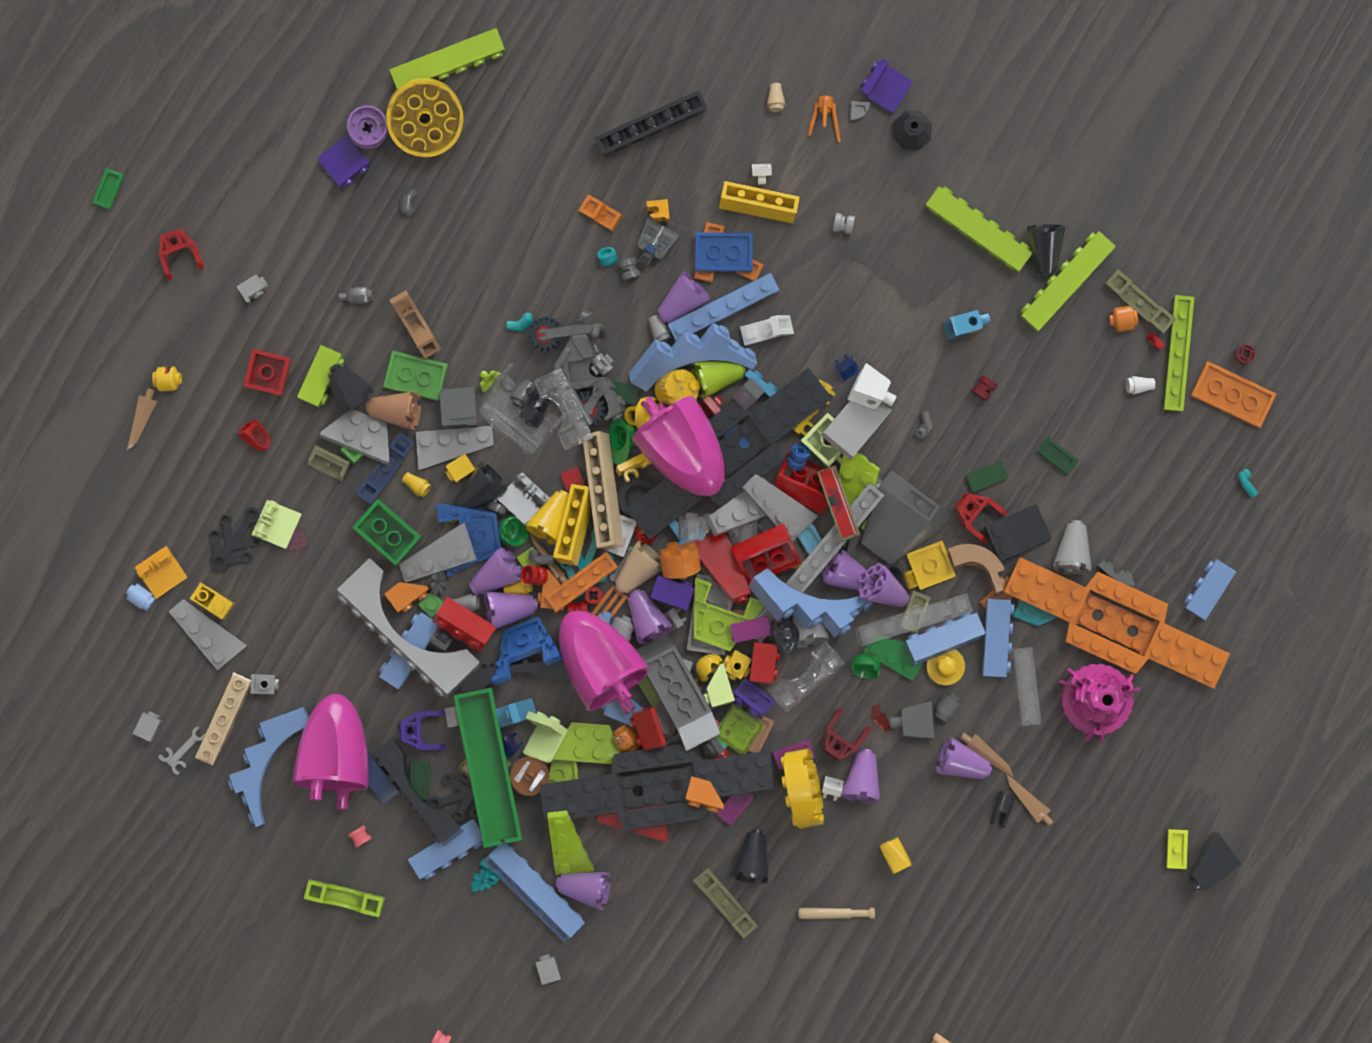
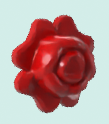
[634,525,656,545]

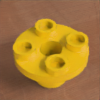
[926,649,965,685]

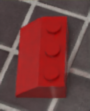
[773,452,828,514]
[731,523,802,585]
[432,597,496,652]

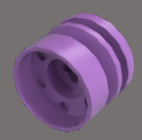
[347,105,388,149]

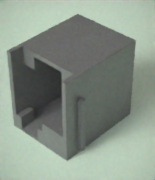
[440,387,478,429]

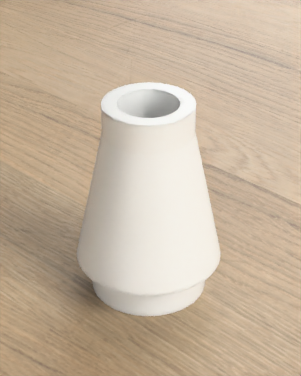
[1126,376,1155,395]

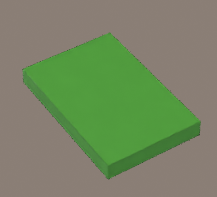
[383,350,448,401]

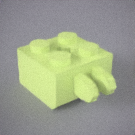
[800,413,842,468]

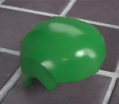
[499,517,529,547]
[851,653,880,679]

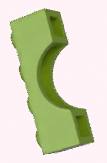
[304,879,385,917]

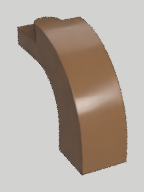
[390,290,441,359]
[947,544,1006,596]

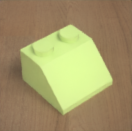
[703,663,735,709]

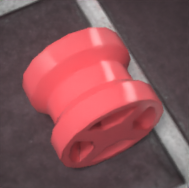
[348,825,372,848]
[431,1030,452,1043]

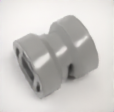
[833,213,855,235]

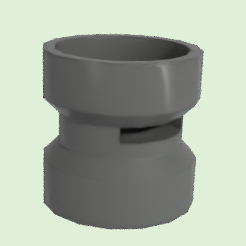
[617,257,641,281]

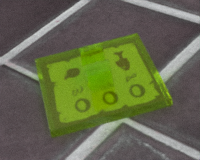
[716,704,765,755]

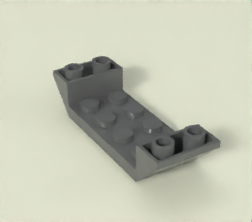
[636,635,720,752]

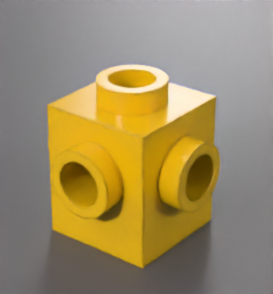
[722,650,752,681]

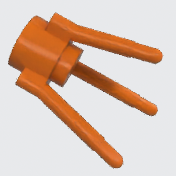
[808,96,841,142]

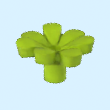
[480,370,502,392]

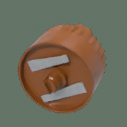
[510,757,549,796]

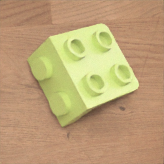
[523,711,568,763]

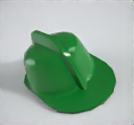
[609,419,636,465]

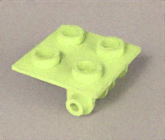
[252,500,302,549]

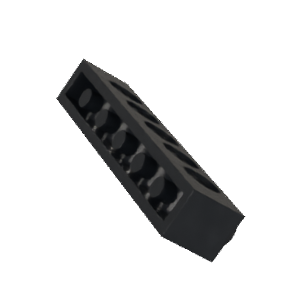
[594,90,707,158]

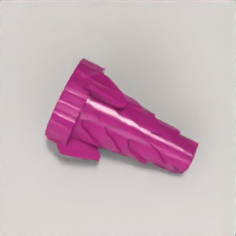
[1059,664,1140,743]

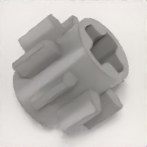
[591,353,614,377]

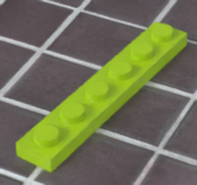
[1163,295,1194,412]

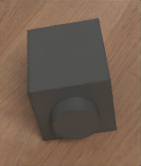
[731,377,764,410]

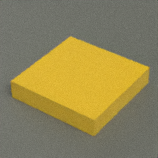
[906,541,956,590]

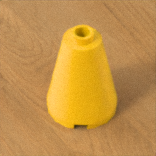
[525,490,569,546]

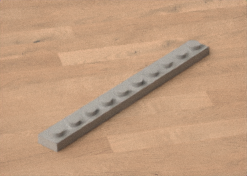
[755,483,884,643]

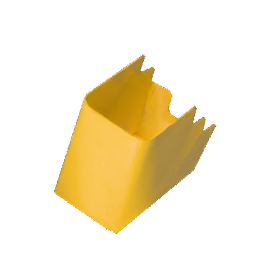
[880,837,912,874]

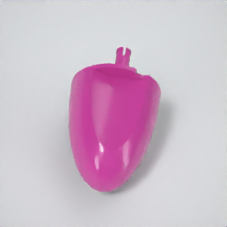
[632,396,725,496]
[559,610,650,715]
[292,694,369,810]

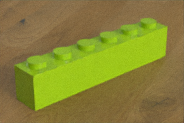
[389,28,506,89]
[925,186,1032,273]
[1020,231,1116,332]

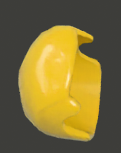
[696,654,723,682]

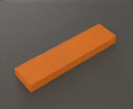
[545,552,618,612]

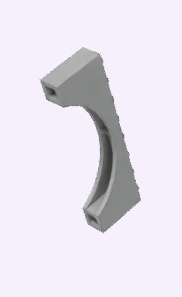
[337,558,480,699]

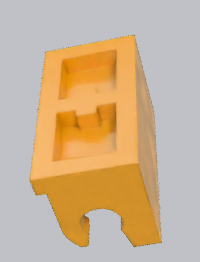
[647,199,670,223]

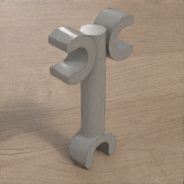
[158,727,206,775]

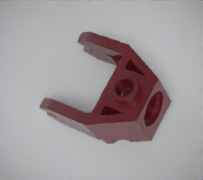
[821,707,871,760]

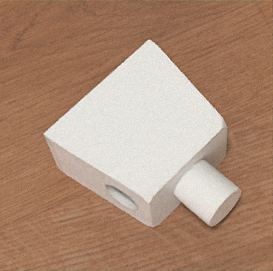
[848,364,896,410]

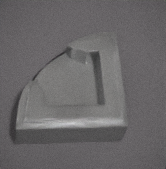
[850,101,870,121]

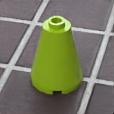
[691,360,746,399]

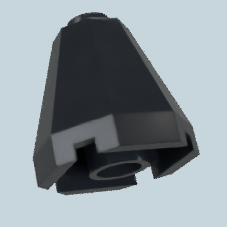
[893,111,932,150]
[328,363,374,413]

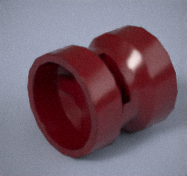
[1234,344,1256,365]
[971,375,998,401]

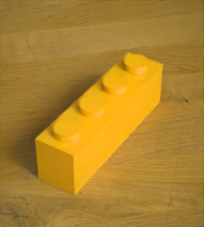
[719,181,799,224]
[553,484,592,566]

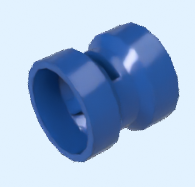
[786,443,810,471]

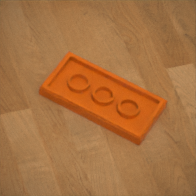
[1190,361,1276,429]

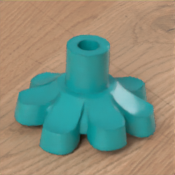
[471,868,492,892]

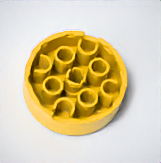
[386,78,463,157]
[781,748,824,829]

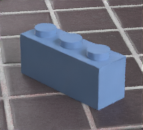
[1184,559,1236,620]

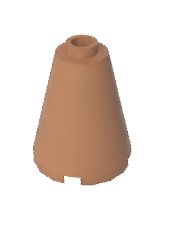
[366,392,421,430]

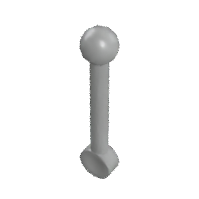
[610,546,633,581]

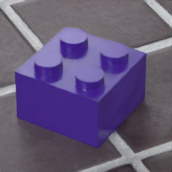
[650,575,695,611]

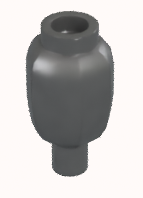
[339,287,375,305]

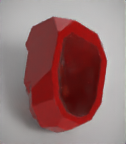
[238,420,271,452]

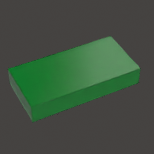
[92,168,125,211]

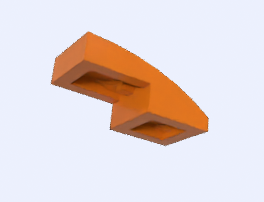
[578,194,623,232]

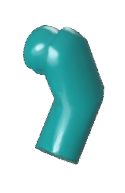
[506,313,533,332]
[1238,469,1258,498]
[479,857,500,885]

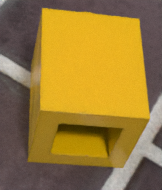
[445,454,475,483]

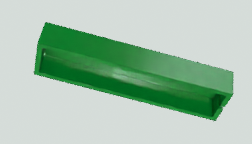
[453,688,522,848]

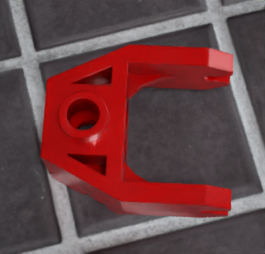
[159,228,205,280]
[954,493,1008,543]

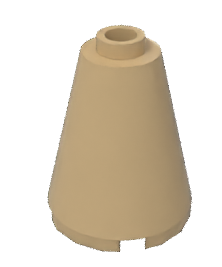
[614,541,662,593]

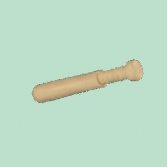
[798,908,875,919]

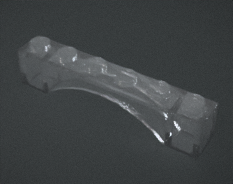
[855,593,973,646]

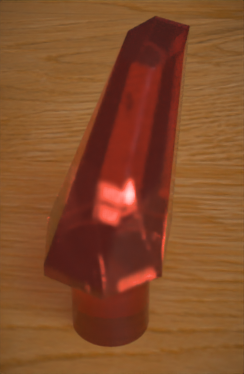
[871,704,892,731]

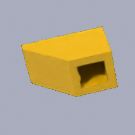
[190,582,235,620]

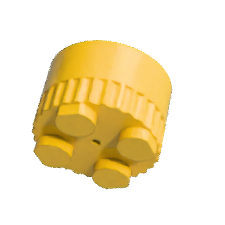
[655,369,700,407]

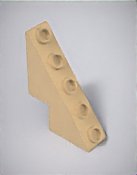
[195,673,251,766]

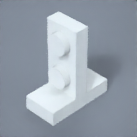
[740,315,794,345]

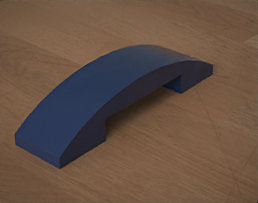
[355,432,415,505]
[367,750,399,804]

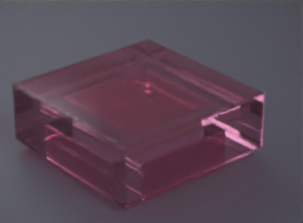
[288,527,309,551]

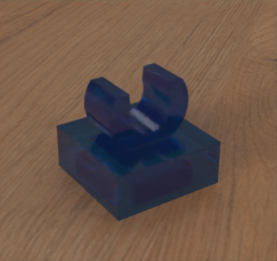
[835,354,860,381]
[502,733,523,758]

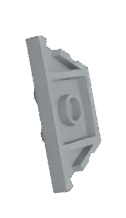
[320,409,389,465]

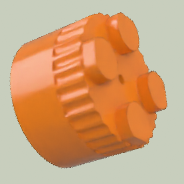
[659,541,701,580]

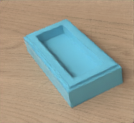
[797,523,822,555]

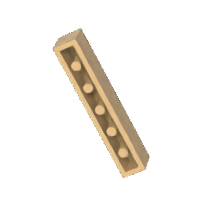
[582,431,624,550]

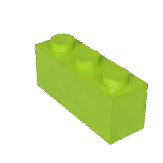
[297,345,344,408]

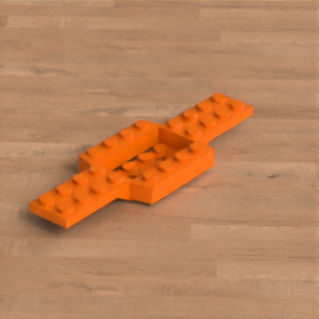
[1004,557,1230,689]

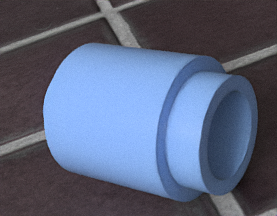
[126,584,155,611]

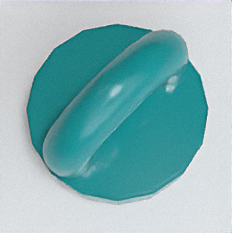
[597,247,618,267]

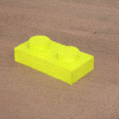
[1166,829,1188,869]

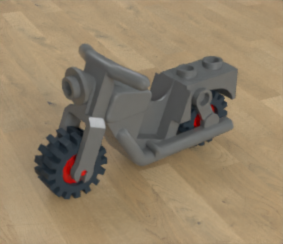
[527,310,625,426]

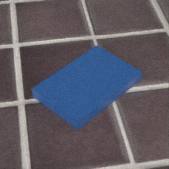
[695,232,753,272]

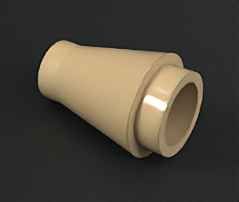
[767,83,786,112]

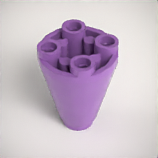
[469,548,522,595]
[820,549,866,591]
[858,563,909,607]

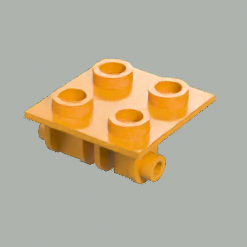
[135,546,188,599]

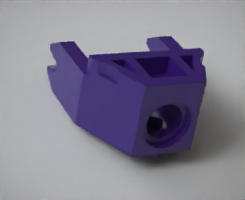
[399,711,445,750]

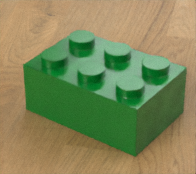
[352,499,423,566]

